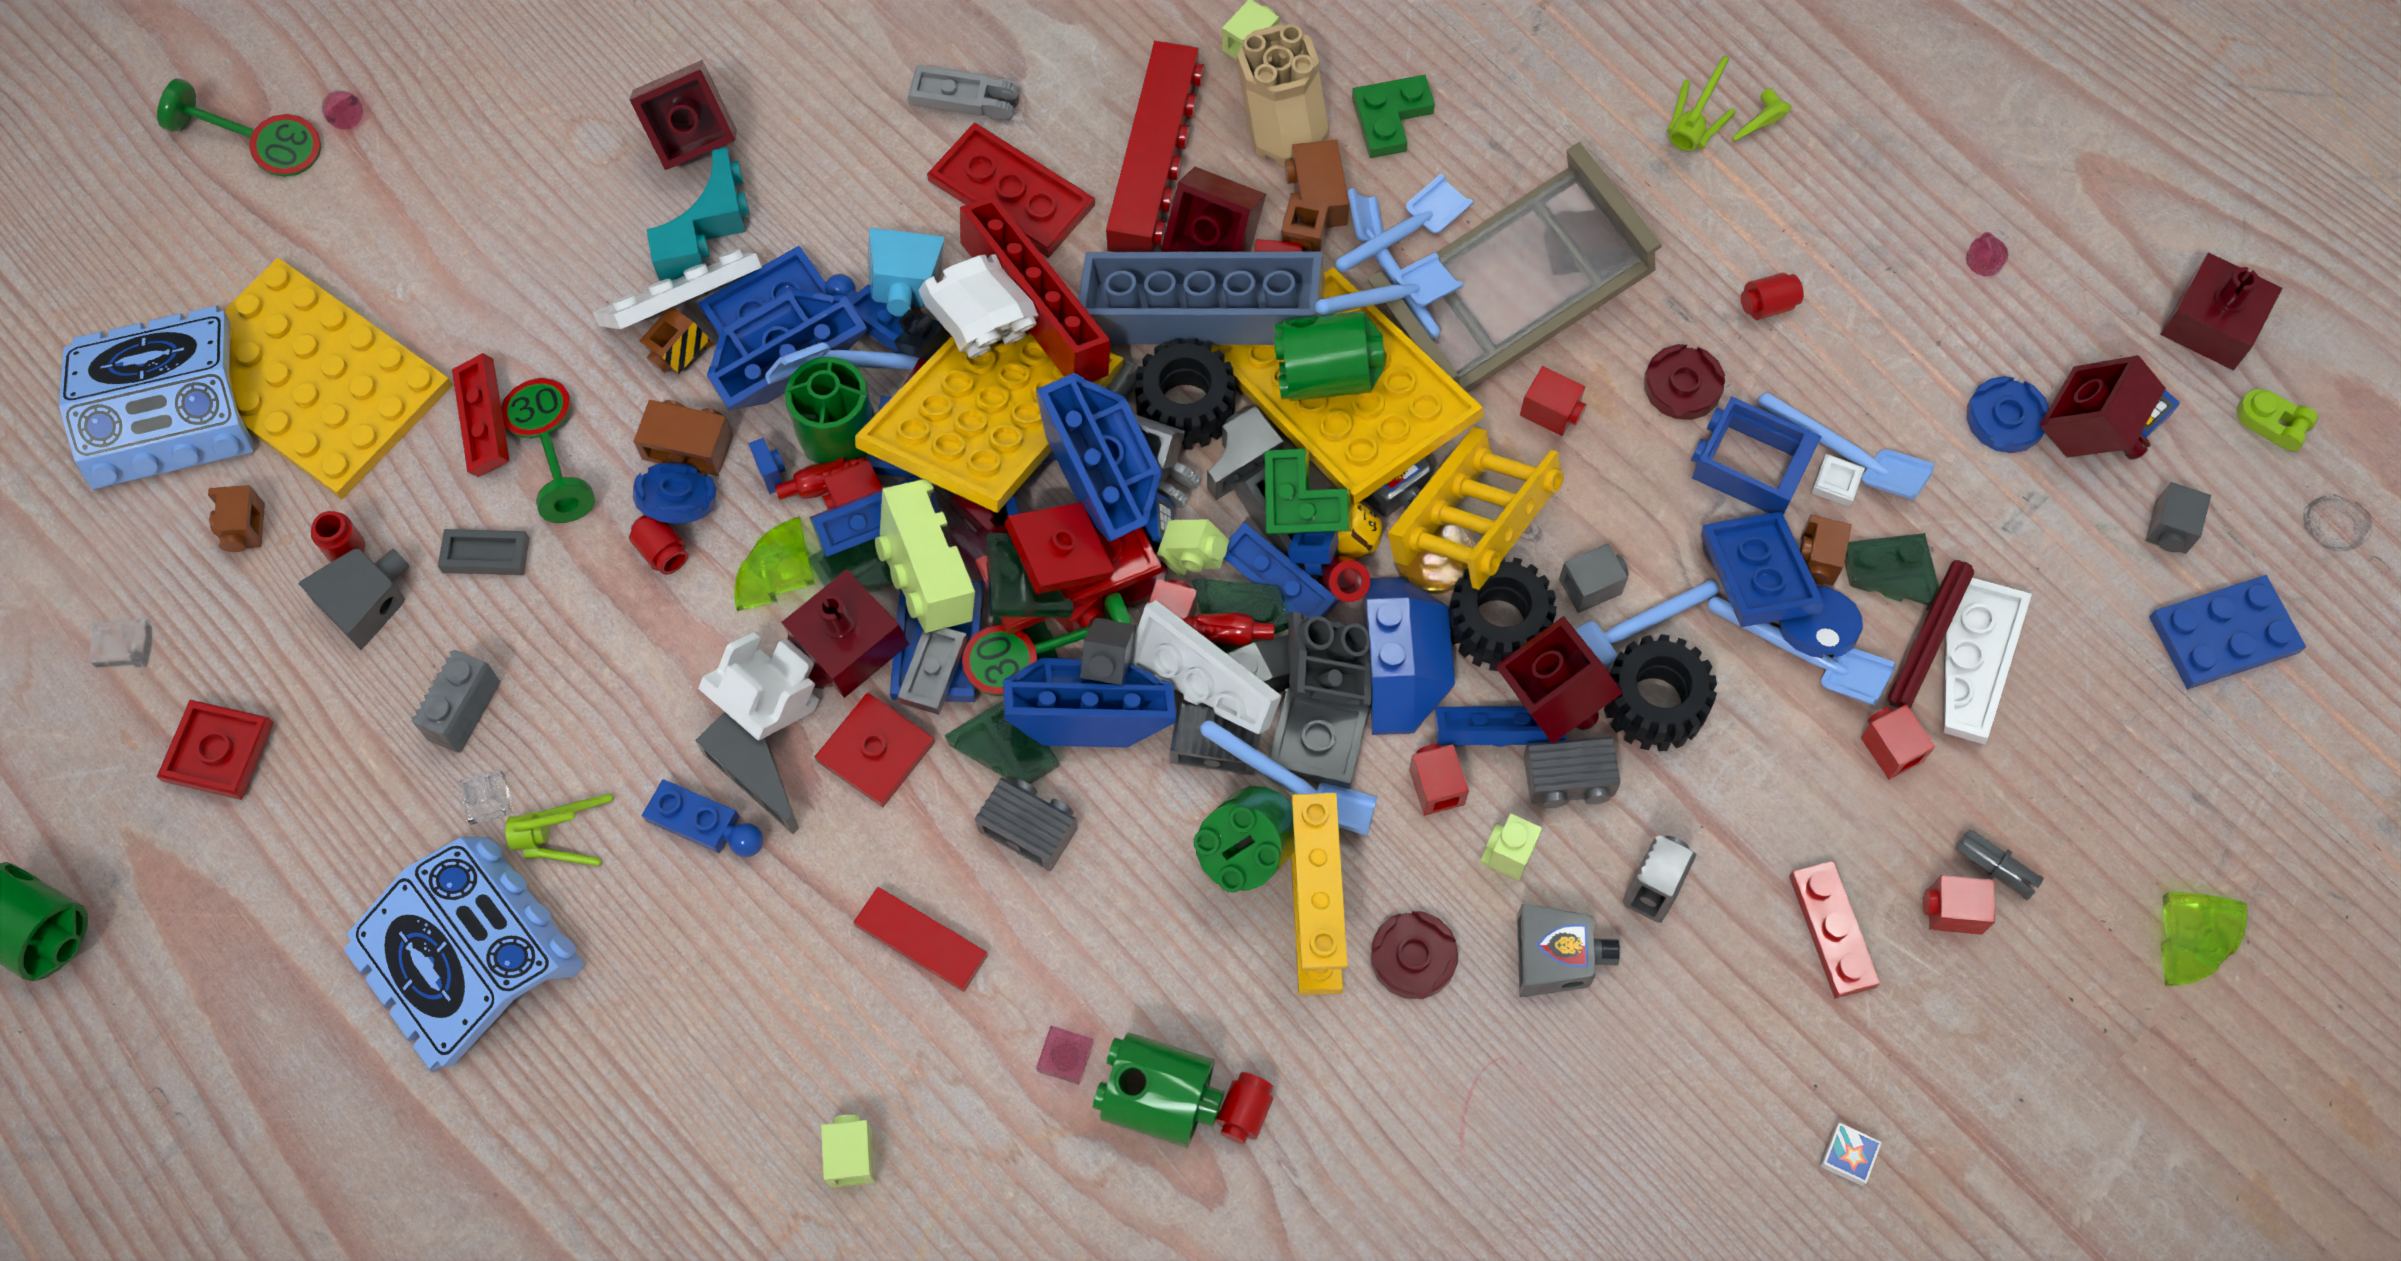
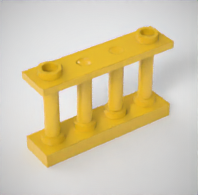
[1388,427,1564,590]
[1290,793,1348,996]

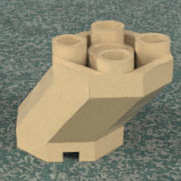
[1237,24,1329,168]

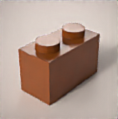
[1285,139,1349,228]
[634,399,733,476]

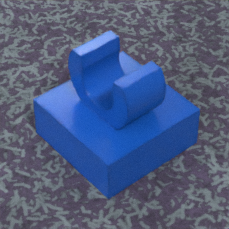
[1288,532,1339,575]

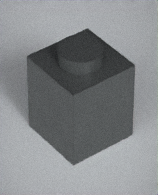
[2146,482,2211,554]
[1559,544,1629,613]
[1080,618,1136,685]

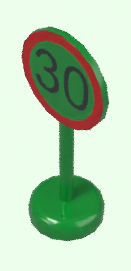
[157,78,321,177]
[501,378,595,523]
[962,592,1131,697]

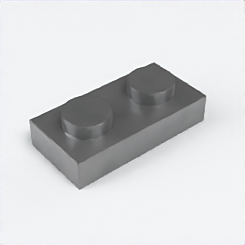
[897,628,967,715]

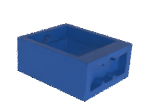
[1691,396,1821,515]

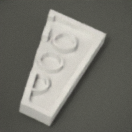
[593,248,762,329]
[1943,578,2032,745]
[1132,600,1282,735]

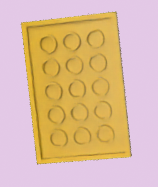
[223,258,453,500]
[1212,267,1483,505]
[855,330,1123,513]

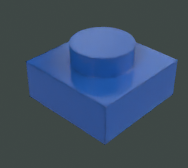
[748,437,786,494]

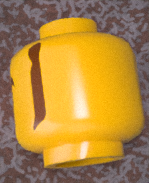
[1336,502,1382,559]

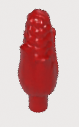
[775,457,867,500]
[1180,612,1275,646]

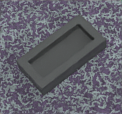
[438,529,530,575]

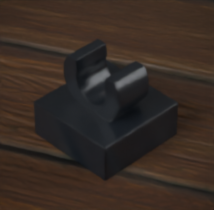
[894,310,951,361]

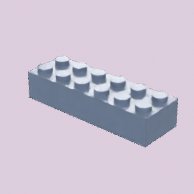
[1079,252,1325,345]

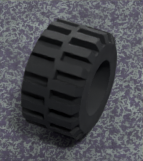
[1135,338,1236,450]
[1448,557,1557,671]
[1604,634,1717,751]

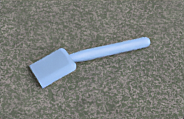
[1335,174,1474,272]
[1347,188,1440,339]
[1315,252,1464,315]
[766,342,919,384]
[1758,393,1935,500]
[1575,580,1719,668]
[1708,597,1895,706]
[1200,721,1377,836]

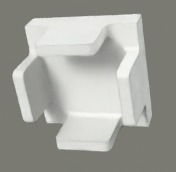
[698,632,819,741]

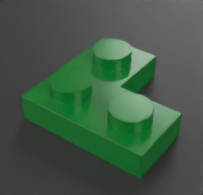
[1352,75,1435,158]
[1264,449,1351,535]

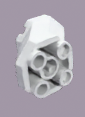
[918,254,1039,359]

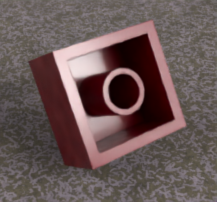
[629,60,737,170]
[1161,167,1266,252]
[2160,252,2283,371]
[2039,355,2166,460]
[781,569,909,698]
[1495,616,1622,744]

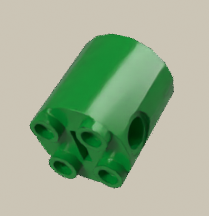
[1274,311,1386,401]
[785,357,875,463]
[1194,786,1295,893]
[0,862,88,982]
[1092,1032,1224,1148]

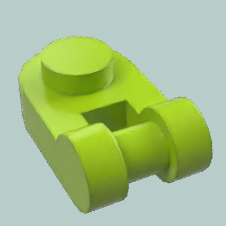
[2236,389,2319,451]

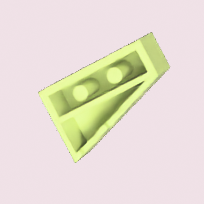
[875,479,975,633]

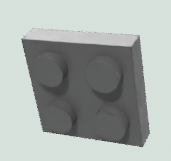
[1269,688,1369,789]

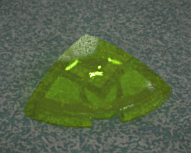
[734,517,815,611]
[2161,892,2248,986]

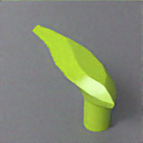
[1732,88,1792,142]

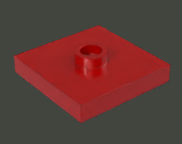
[1004,502,1115,594]
[814,692,935,808]
[156,700,274,800]

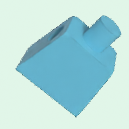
[867,228,944,316]

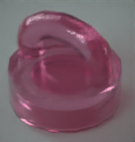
[321,90,363,129]
[1966,232,2009,276]

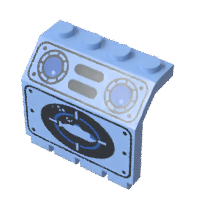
[59,305,254,490]
[344,837,585,1072]

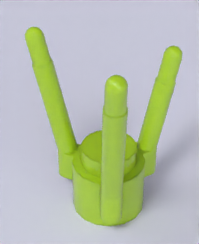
[1666,56,1735,151]
[505,794,614,866]

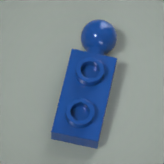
[825,274,904,353]
[641,779,763,857]

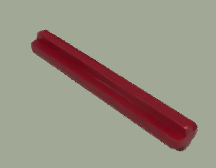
[1887,560,1974,708]

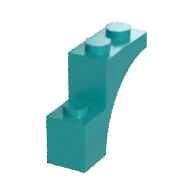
[646,147,750,281]

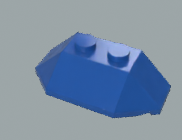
[707,289,867,411]
[1035,373,1162,542]
[1362,577,1455,735]
[1003,658,1176,748]

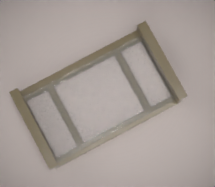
[1367,142,1661,392]

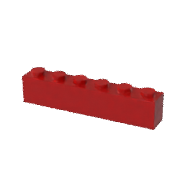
[1106,40,1205,252]
[960,196,1111,382]

